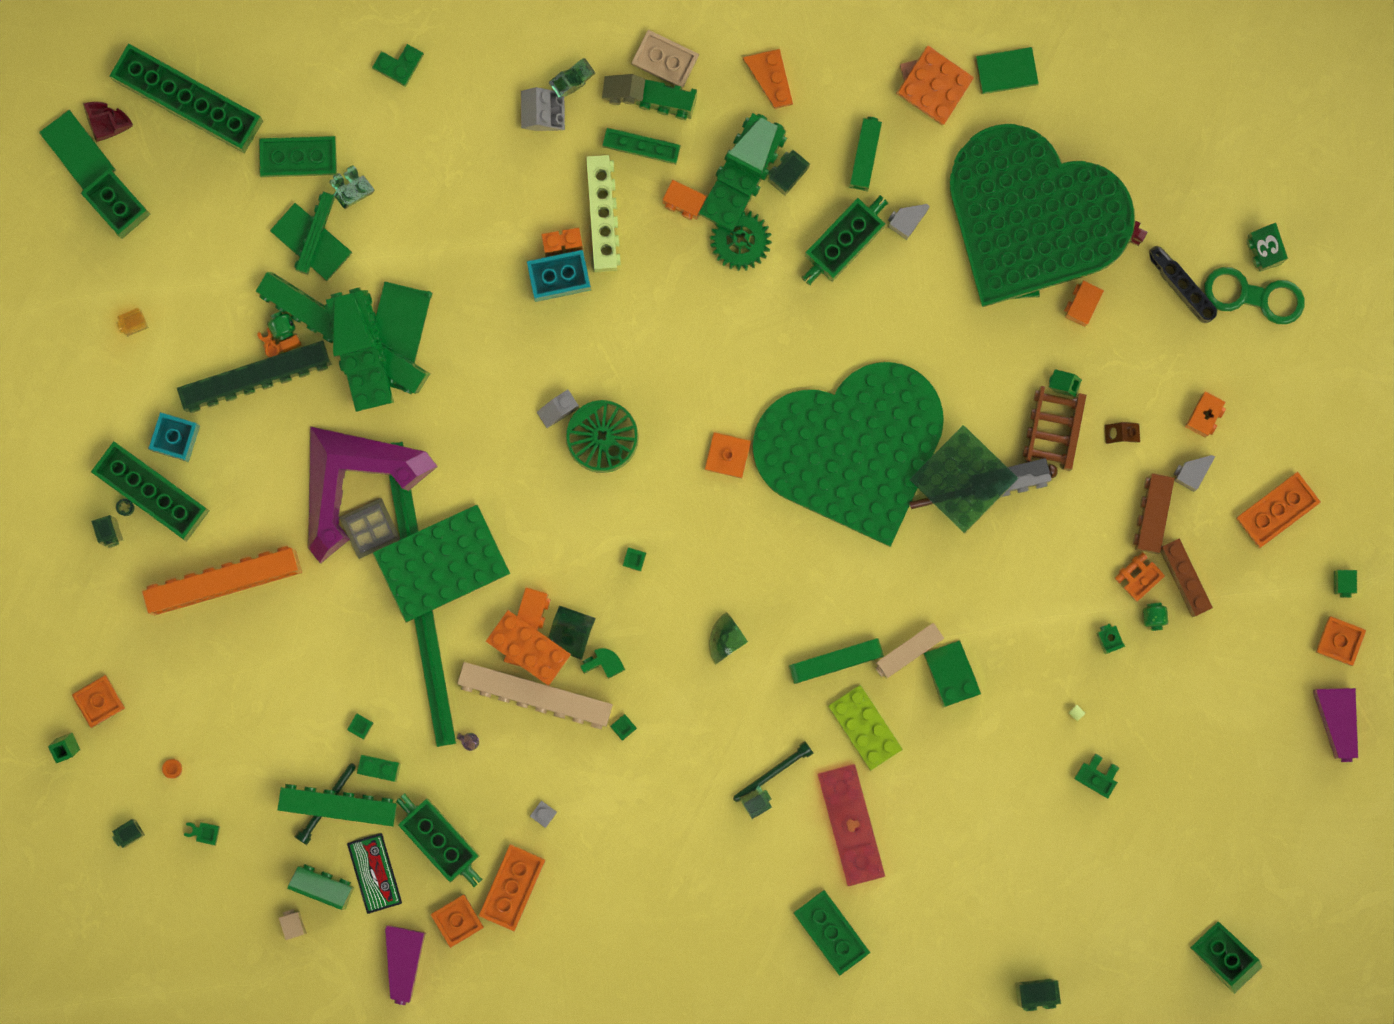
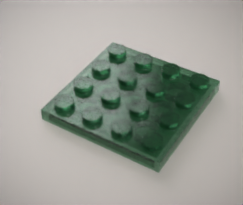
[909,425,1019,534]

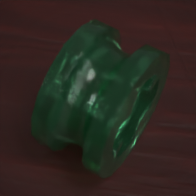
[116,499,135,516]

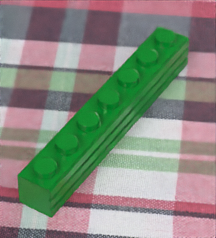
[294,191,335,275]

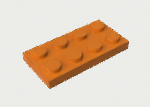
[1236,472,1321,548]
[486,610,571,686]
[479,844,545,931]

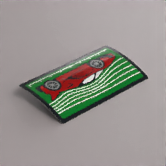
[347,833,402,914]

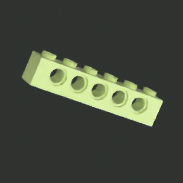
[586,155,621,272]

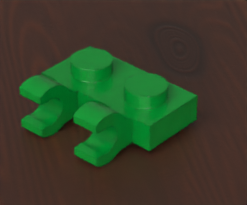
[1074,754,1119,799]

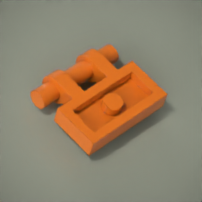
[1114,552,1165,602]

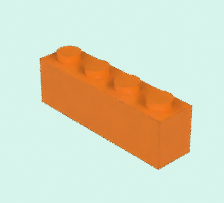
[504,588,551,667]

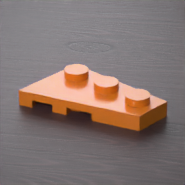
[743,49,793,109]

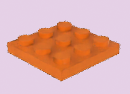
[896,46,974,125]

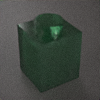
[739,786,772,819]
[112,819,145,848]

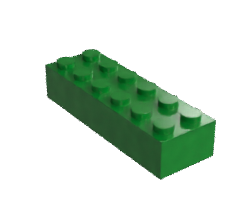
[91,441,210,541]

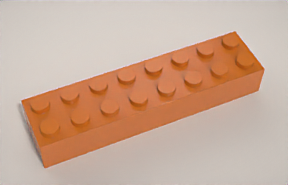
[142,546,302,616]

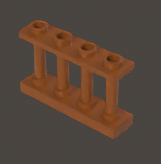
[1023,386,1087,471]

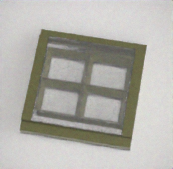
[340,498,400,559]

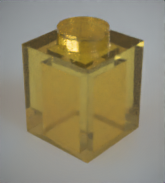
[116,308,149,337]

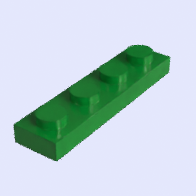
[602,128,681,165]

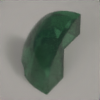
[709,612,748,665]

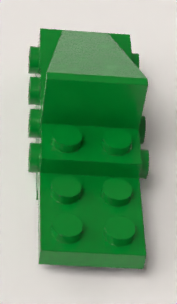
[699,113,787,232]
[325,287,394,412]

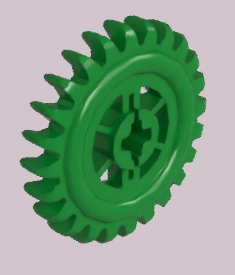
[709,210,772,271]

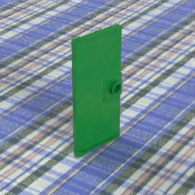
[376,282,433,392]

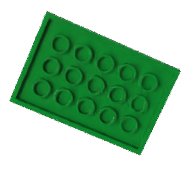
[373,505,510,623]

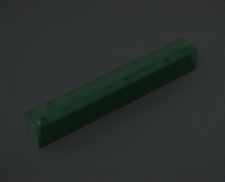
[177,340,332,413]

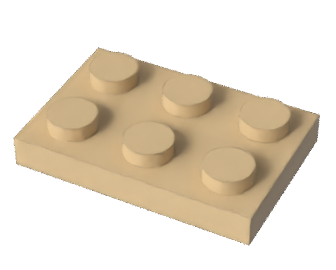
[631,30,699,89]

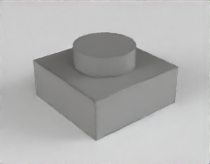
[530,801,557,828]

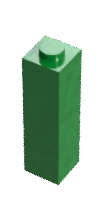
[849,117,882,192]

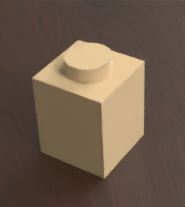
[279,909,307,940]

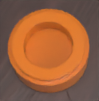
[162,759,183,779]

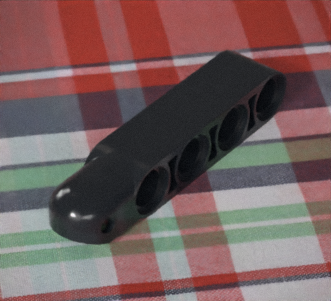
[1149,246,1217,323]

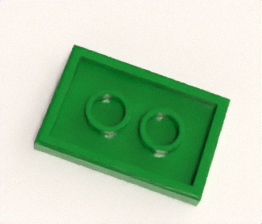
[976,47,1039,94]

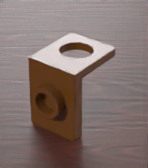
[1105,422,1140,444]

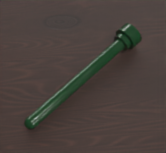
[733,741,814,802]
[294,763,356,845]

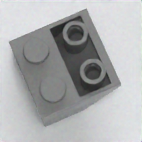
[521,87,565,131]

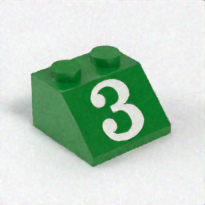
[1247,223,1288,272]

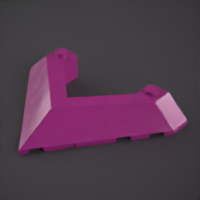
[308,427,438,564]

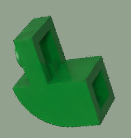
[580,648,625,679]

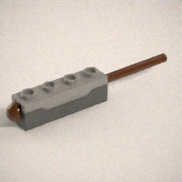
[909,458,1058,509]

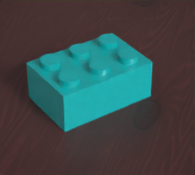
[527,250,591,302]

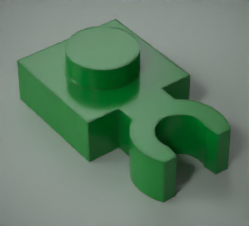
[184,822,220,846]

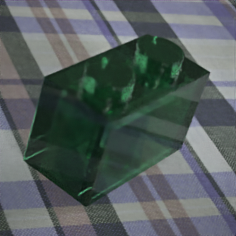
[768,150,810,196]
[91,515,123,548]

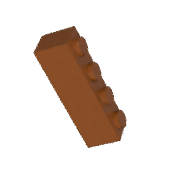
[1133,473,1175,555]
[1161,538,1213,617]

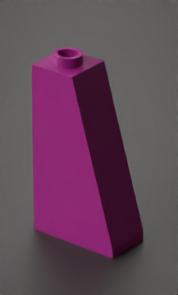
[1313,688,1358,762]
[385,925,426,1005]

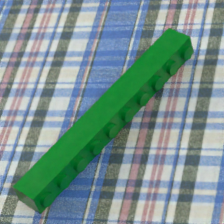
[256,272,430,394]

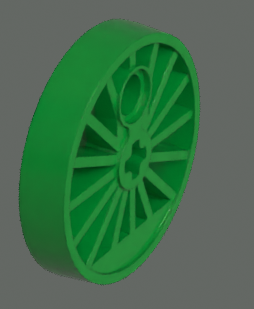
[566,400,639,473]

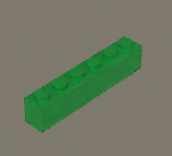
[277,784,397,827]

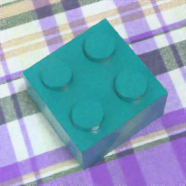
[148,412,200,462]

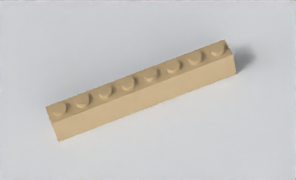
[458,662,613,729]

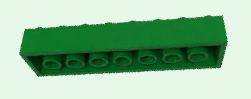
[109,43,263,154]

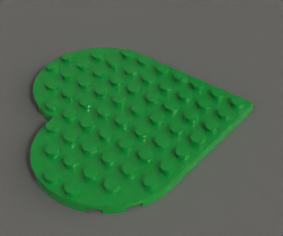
[950,124,1135,307]
[753,362,944,547]

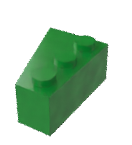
[636,79,697,120]

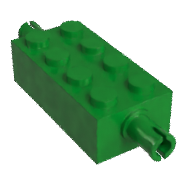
[801,195,889,285]
[396,793,483,888]

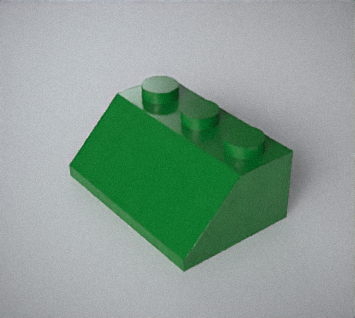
[287,864,354,910]

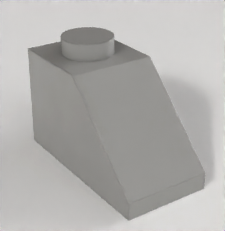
[888,204,930,240]
[537,390,579,428]
[1174,455,1215,492]

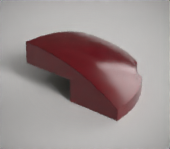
[83,102,133,142]

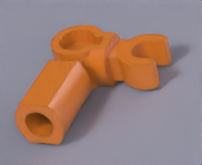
[258,328,302,359]

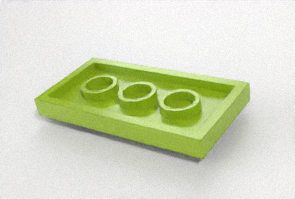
[828,685,903,771]

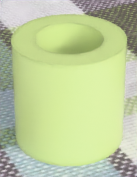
[1069,705,1085,721]

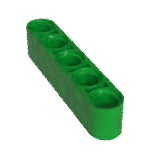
[789,638,884,684]

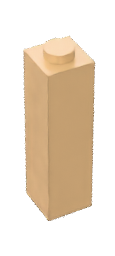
[875,623,944,679]

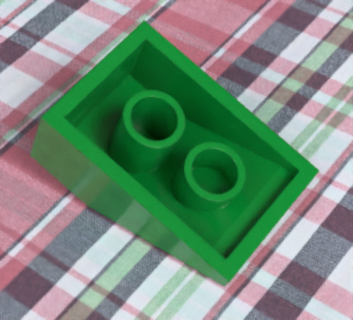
[924,641,981,708]
[1190,921,1262,994]

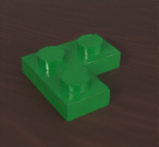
[372,44,424,87]

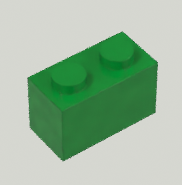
[357,755,401,782]

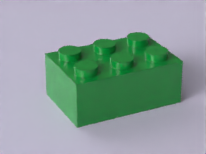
[81,168,151,239]

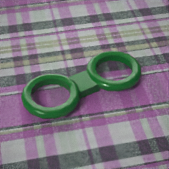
[1204,267,1305,325]

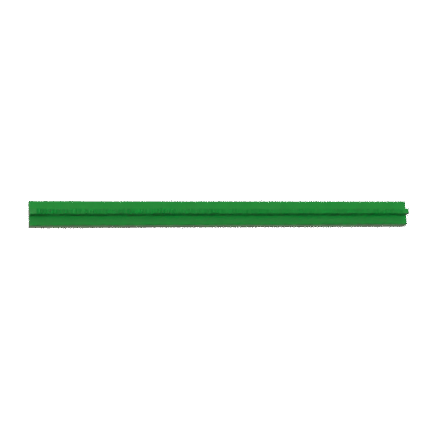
[389,442,456,747]

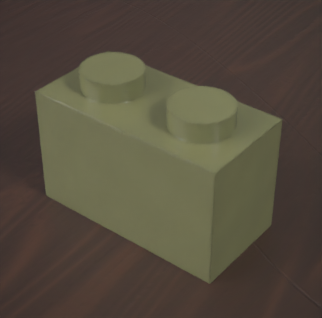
[602,74,645,105]

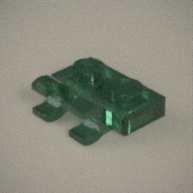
[329,165,375,209]

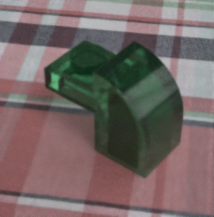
[549,58,596,98]

